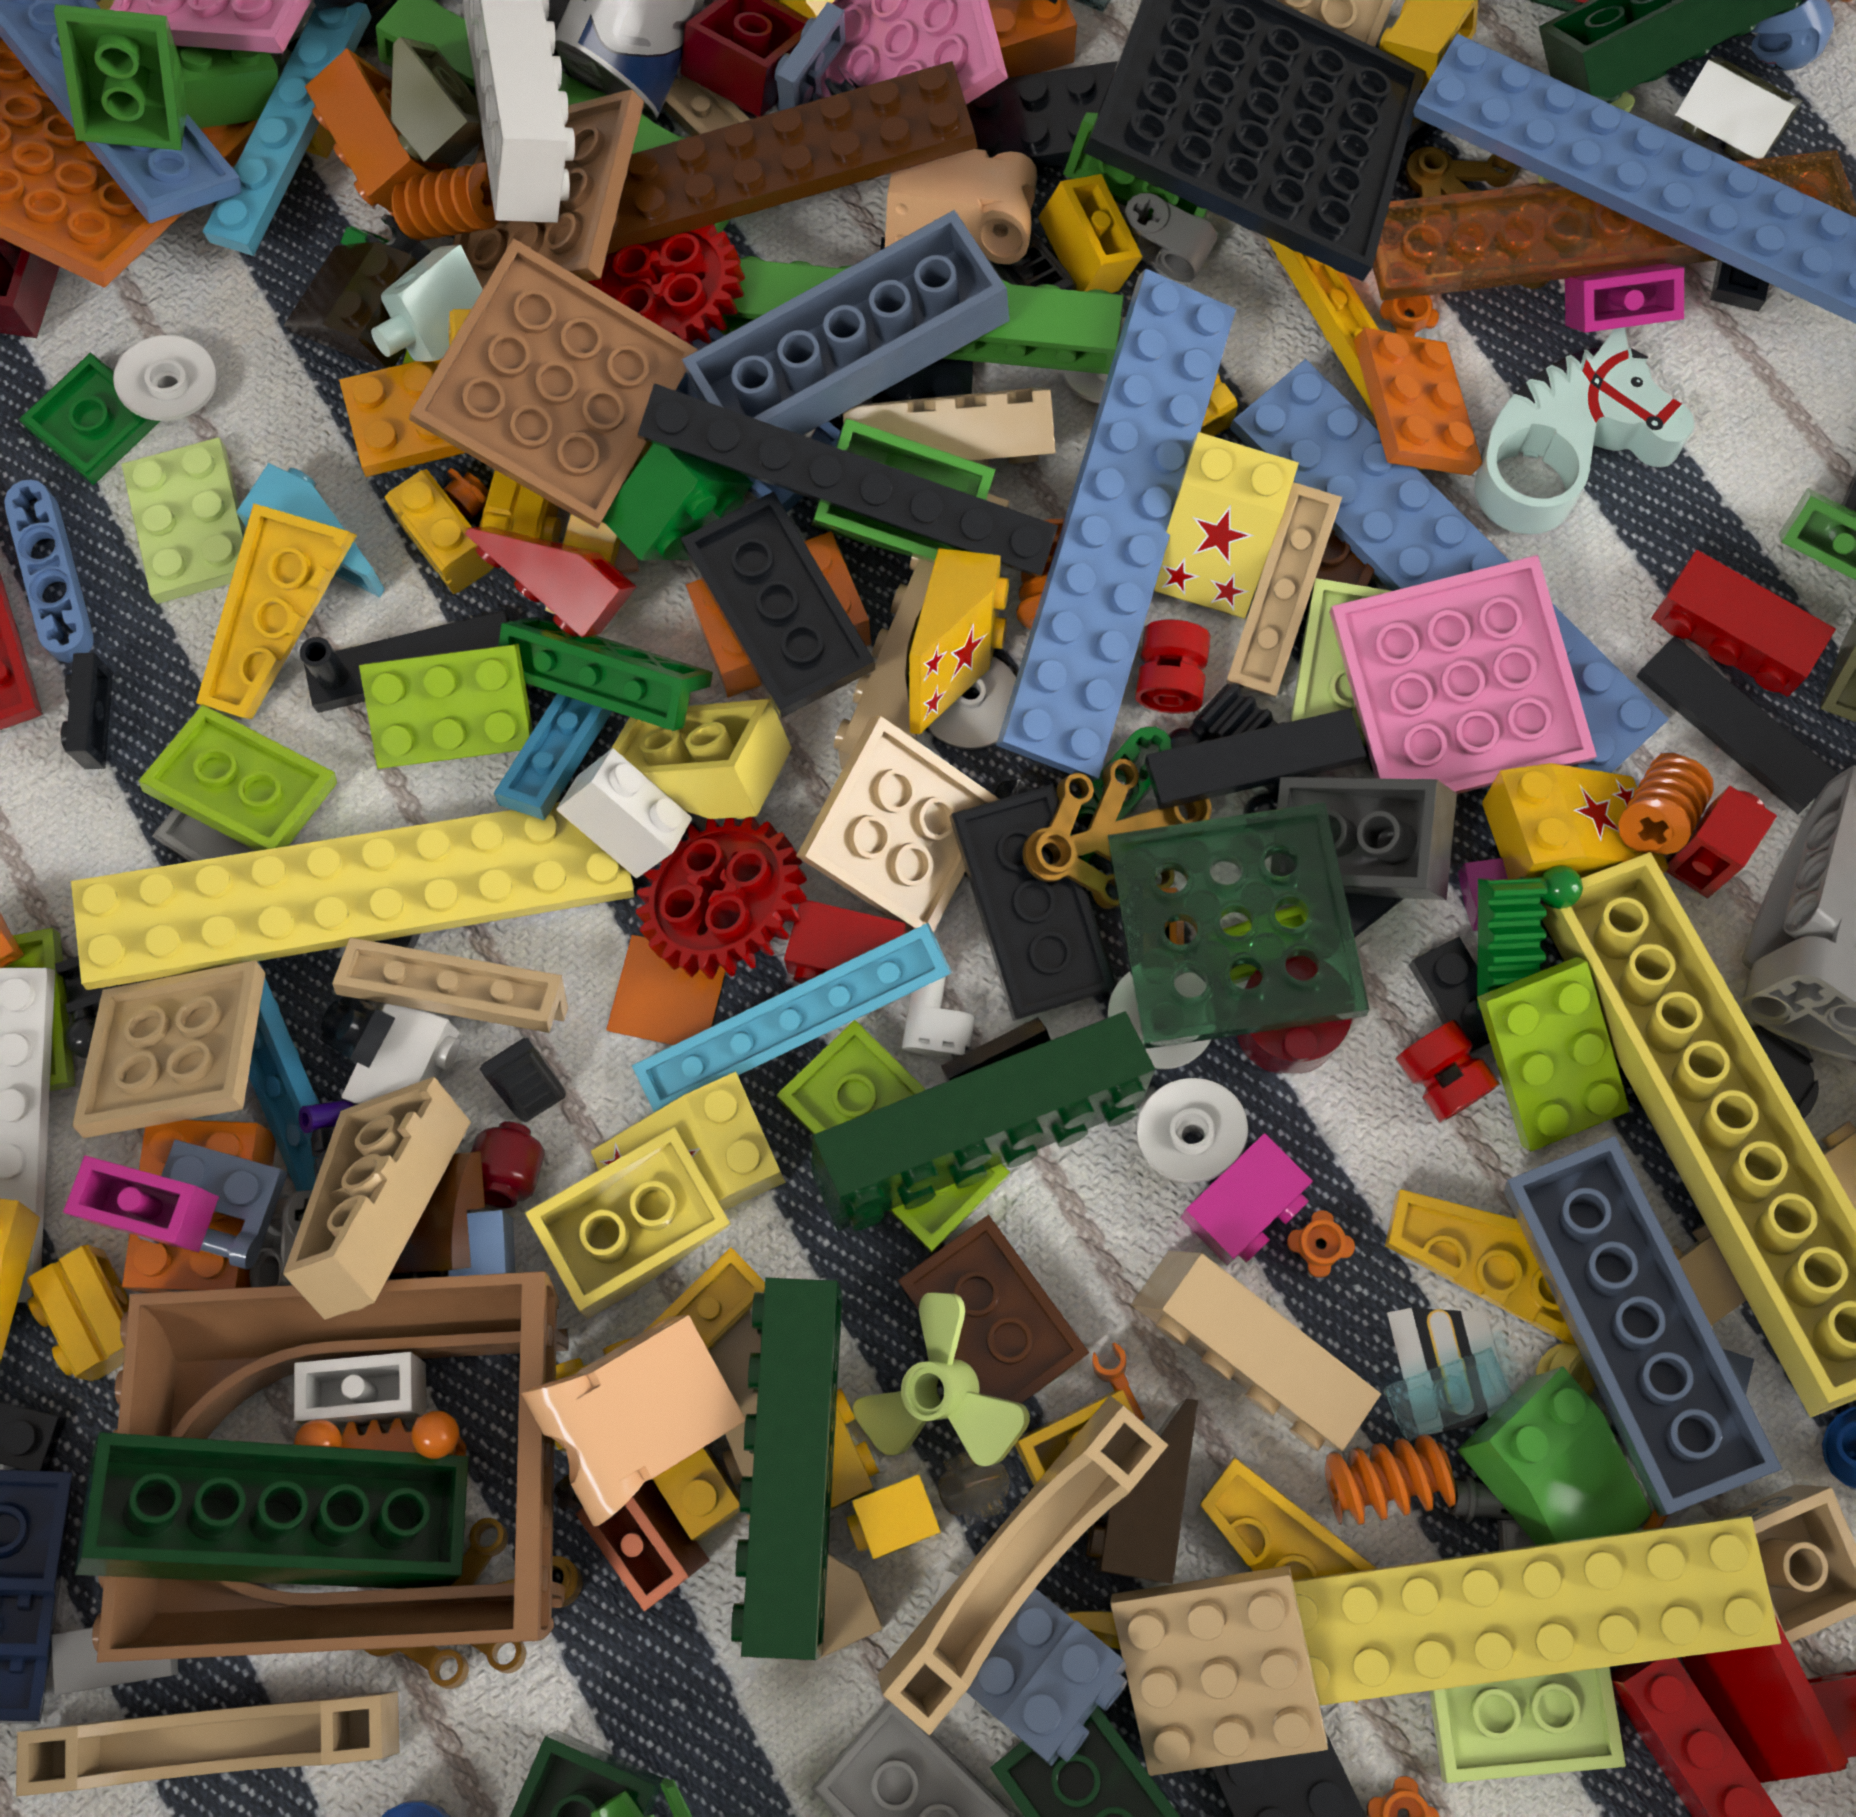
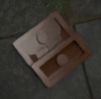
[390,1151,485,1274]

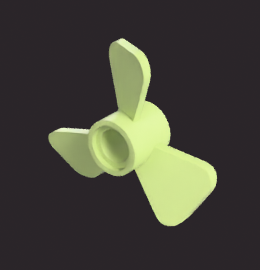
[853,1292,1030,1466]

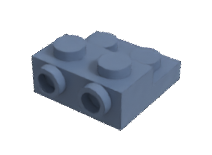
[966,1588,1127,1766]

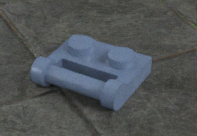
[138,1139,288,1270]

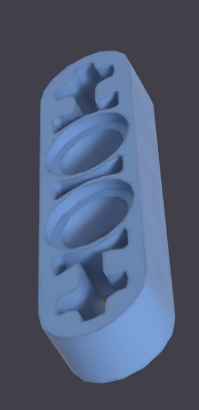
[4,479,93,663]

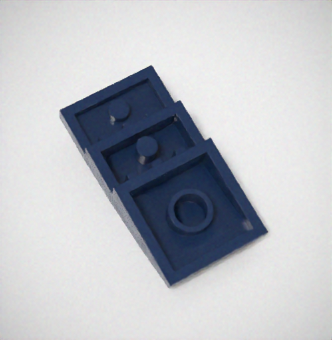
[0,1470,73,1724]

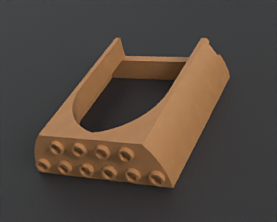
[92,1271,569,1663]

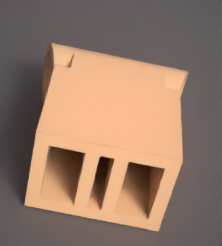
[885,149,1037,265]
[521,1315,745,1526]

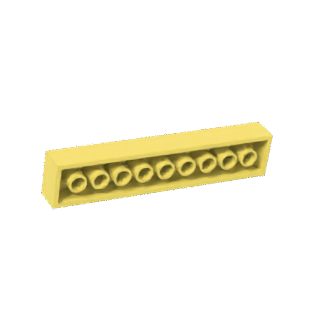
[1542,852,1856,1418]

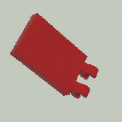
[1681,1616,1849,1783]

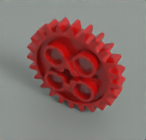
[587,224,745,347]
[636,817,807,979]

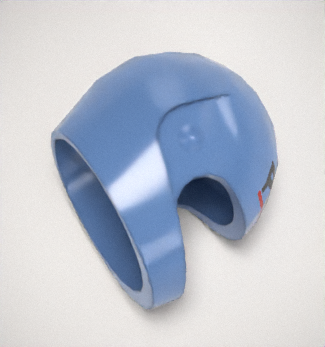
[1751,0,1834,71]

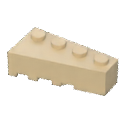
[842,387,1056,466]
[283,1076,471,1320]
[1130,1251,1381,1451]

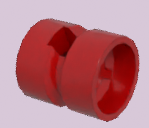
[1135,619,1211,714]
[1395,1020,1500,1123]

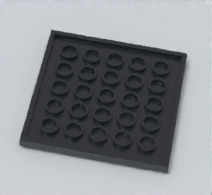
[1083,0,1426,282]

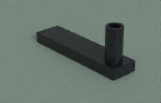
[300,610,509,713]

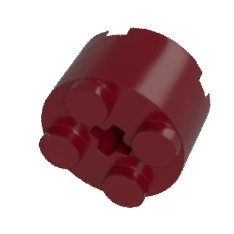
[1235,951,1355,1074]

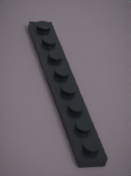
[637,383,1058,578]

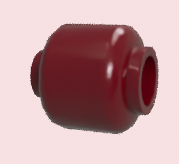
[471,1121,545,1208]

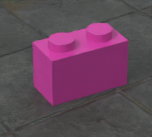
[1564,262,1684,333]
[1180,1133,1313,1266]
[63,1155,219,1253]

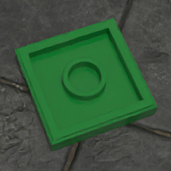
[18,352,160,485]

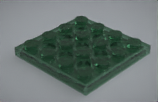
[1108,802,1370,1049]

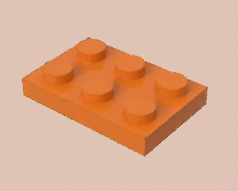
[1353,327,1483,476]

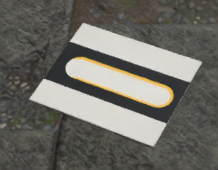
[1387,1307,1509,1436]

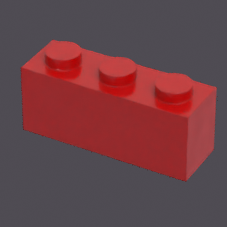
[1651,549,1836,697]
[1611,1658,1782,1817]

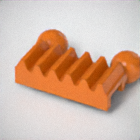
[294,1411,466,1459]

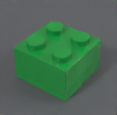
[603,443,754,560]

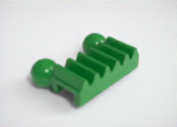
[1477,865,1583,1010]

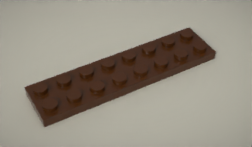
[606,61,978,255]

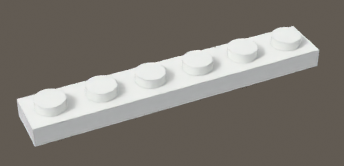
[0,968,55,1302]

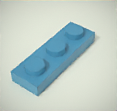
[494,694,612,820]

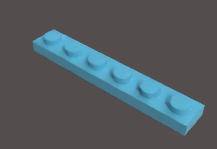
[203,2,372,256]
[632,923,952,1112]

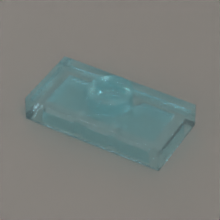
[1383,1347,1512,1441]

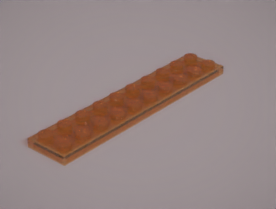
[1373,150,1856,301]

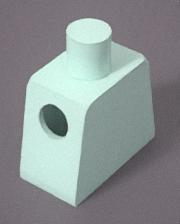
[371,245,483,361]

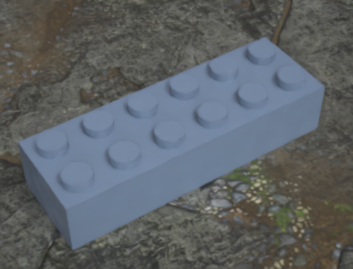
[682,210,1009,435]
[1504,1136,1783,1518]

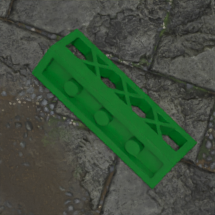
[498,617,713,731]

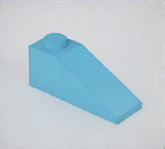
[236,463,385,597]

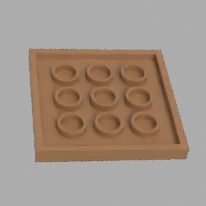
[452,89,644,289]
[409,238,698,529]

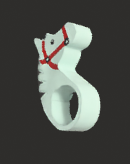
[1474,327,1694,534]

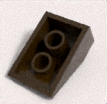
[283,242,418,369]
[1085,1398,1199,1584]

